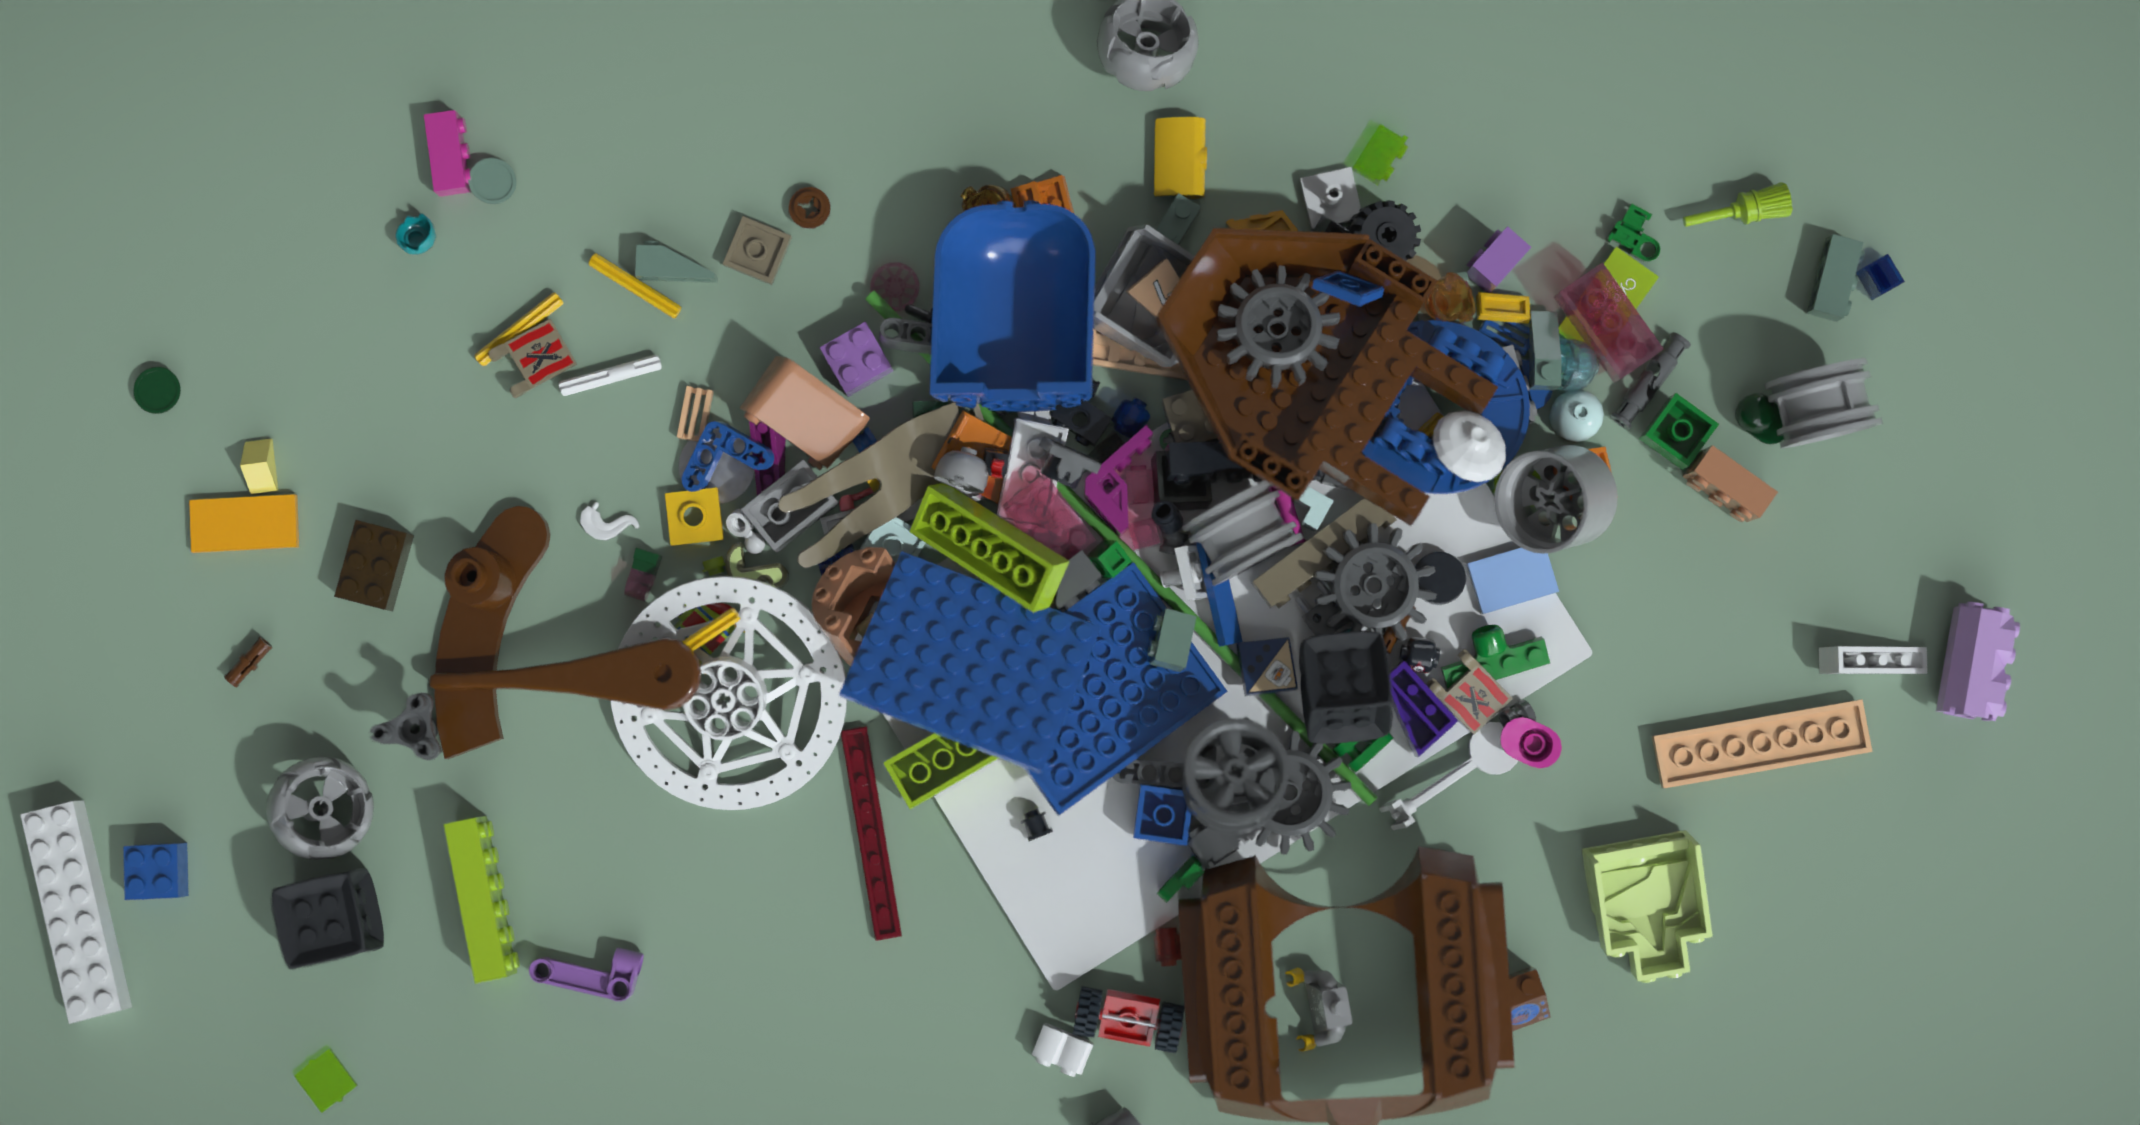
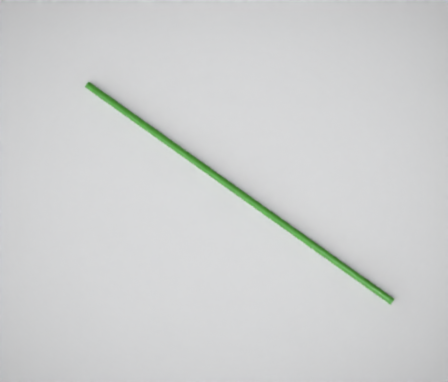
[865,290,1378,806]

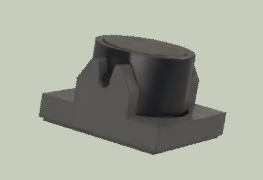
[1039,437,1101,489]

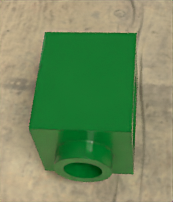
[1086,540,1132,578]

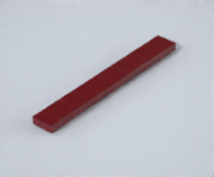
[841,726,902,941]

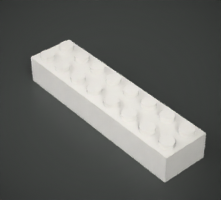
[20,800,132,1024]

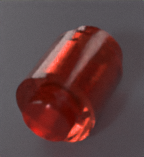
[1153,927,1182,967]

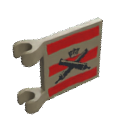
[488,319,577,398]
[1426,649,1513,734]

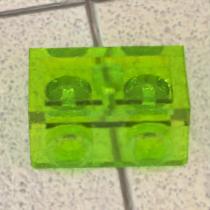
[1352,124,1409,186]

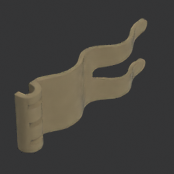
[778,401,984,568]

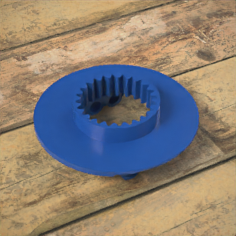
[1362,320,1530,494]

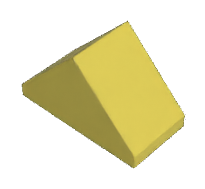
[240,439,278,494]

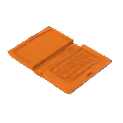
[931,410,1012,504]

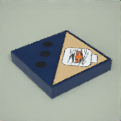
[1236,637,1298,696]

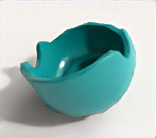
[395,213,436,255]

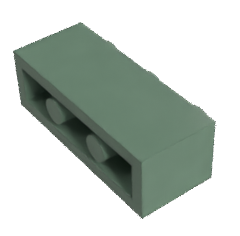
[1806,234,1865,322]

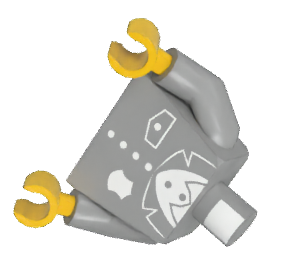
[1285,968,1352,1052]

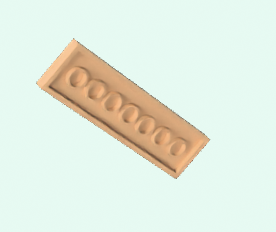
[1652,699,1873,789]

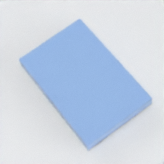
[1467,548,1559,614]

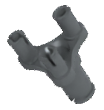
[370,692,441,760]

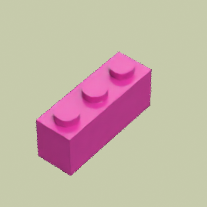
[424,110,471,197]

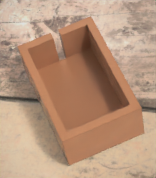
[1682,445,1778,522]

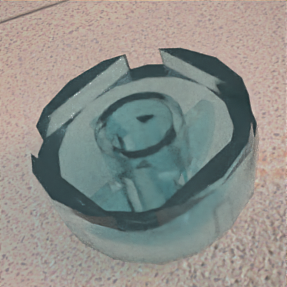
[1558,338,1599,391]

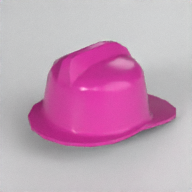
[1500,717,1562,768]

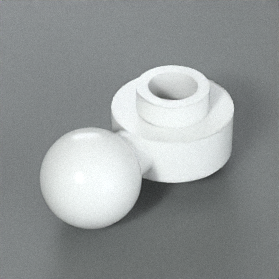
[726,509,765,554]

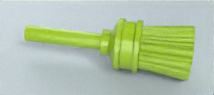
[1683,182,1793,227]

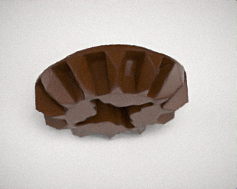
[789,187,831,229]

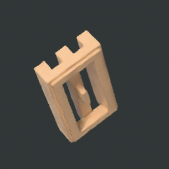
[677,386,714,442]

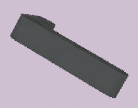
[879,318,932,354]

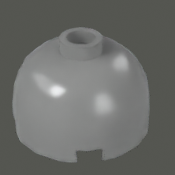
[934,447,989,493]

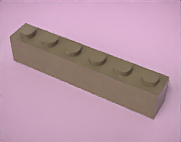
[1251,498,1397,609]

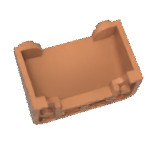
[740,356,870,471]

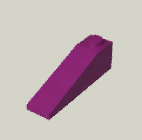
[749,421,786,496]

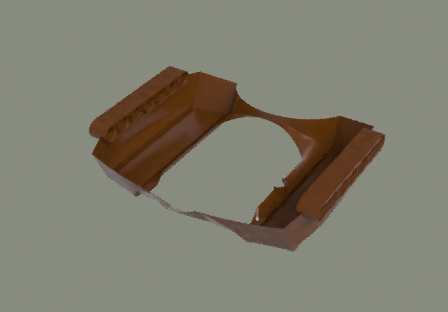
[1178,846,1515,1125]

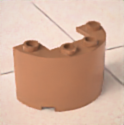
[812,547,895,666]

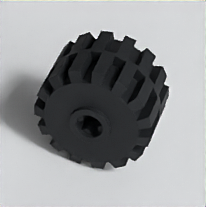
[1347,200,1421,261]

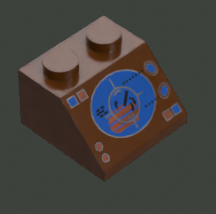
[1509,967,1551,1031]

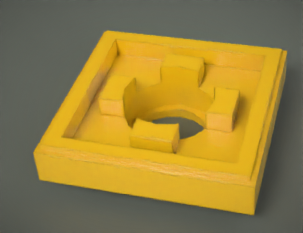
[665,487,724,546]

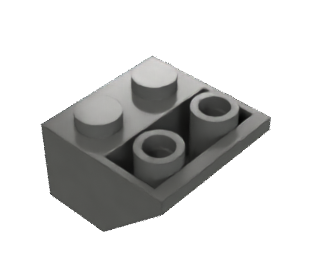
[1056,550,1102,611]

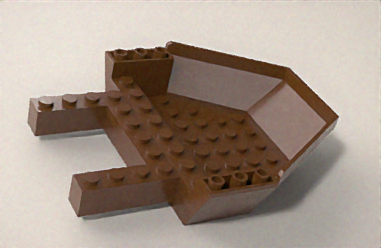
[1155,228,1498,526]

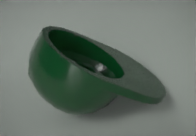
[1736,393,1784,445]

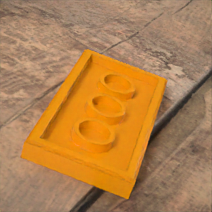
[189,494,299,553]

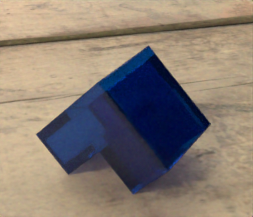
[1856,254,1905,300]

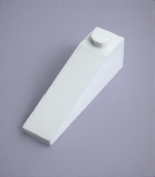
[1819,646,1927,674]

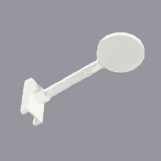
[1379,722,1518,830]

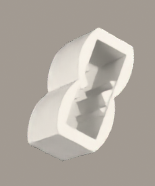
[1032,1023,1094,1077]

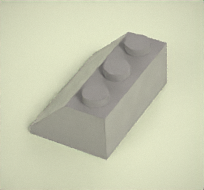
[741,459,839,553]

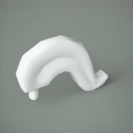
[580,502,640,541]

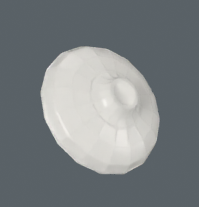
[1433,411,1506,482]

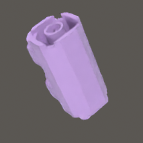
[1936,602,2020,721]

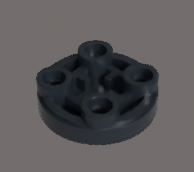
[1415,552,1466,605]

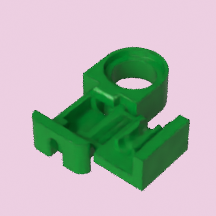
[1607,203,1661,262]
[1156,854,1205,903]

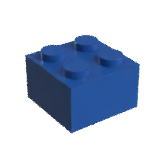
[1133,784,1191,846]
[123,843,189,900]

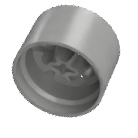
[1495,445,1617,554]

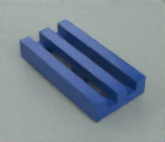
[1478,320,1530,356]

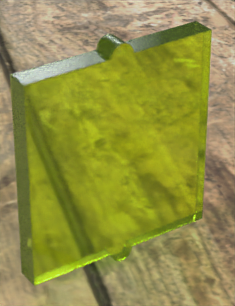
[294,1048,358,1113]

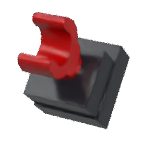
[983,447,1009,478]

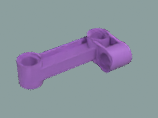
[529,947,644,1002]

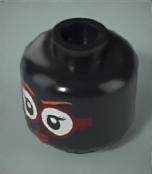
[1399,637,1440,673]

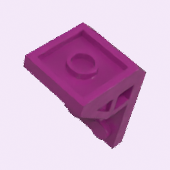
[1084,426,1153,537]

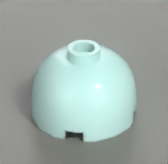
[1549,389,1604,442]

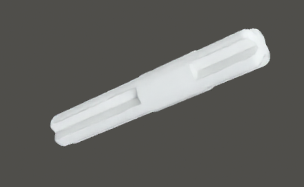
[559,355,662,396]

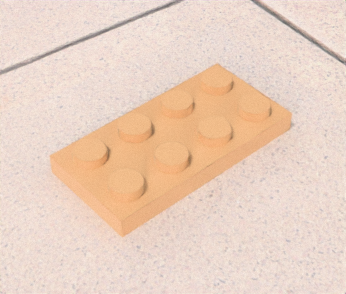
[1093,329,1188,381]

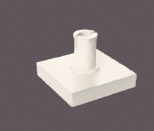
[1300,167,1361,231]
[1160,546,1208,601]

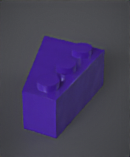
[1390,661,1458,757]

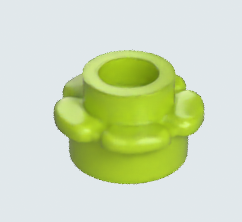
[702,556,725,576]

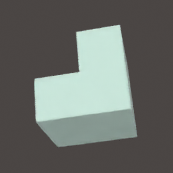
[1294,487,1334,532]

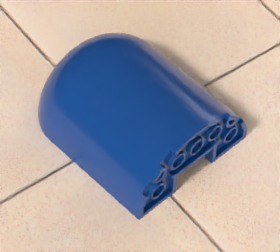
[930,201,1096,412]

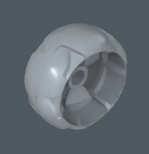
[1097,0,1199,91]
[266,757,374,860]

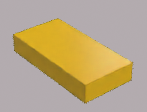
[1476,292,1531,324]

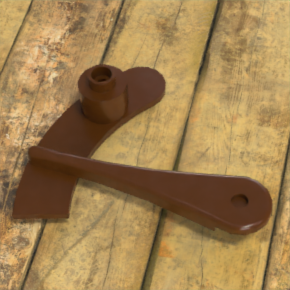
[429,506,702,759]

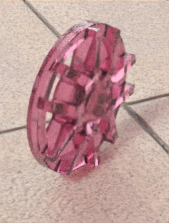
[870,262,919,311]

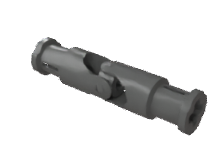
[1610,332,1691,430]

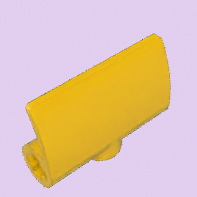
[1154,117,1207,199]

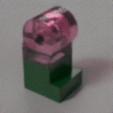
[624,548,662,602]

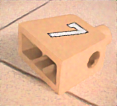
[1126,259,1180,318]

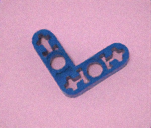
[681,421,774,492]

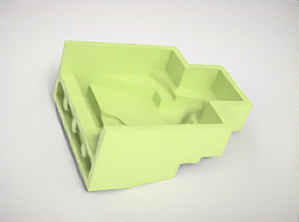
[1582,830,1713,983]

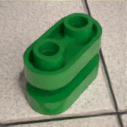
[1333,733,1394,773]

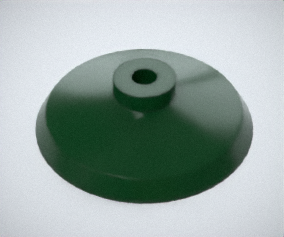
[133,367,181,414]

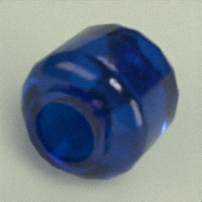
[1112,397,1151,438]

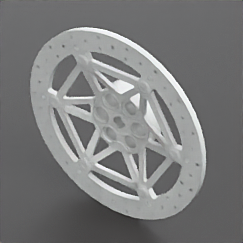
[611,576,847,810]

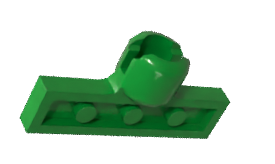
[1440,624,1550,690]

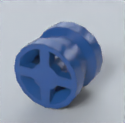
[853,427,877,453]

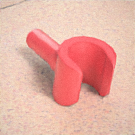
[839,487,874,512]

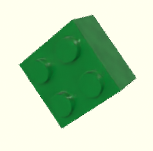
[1639,393,1719,470]

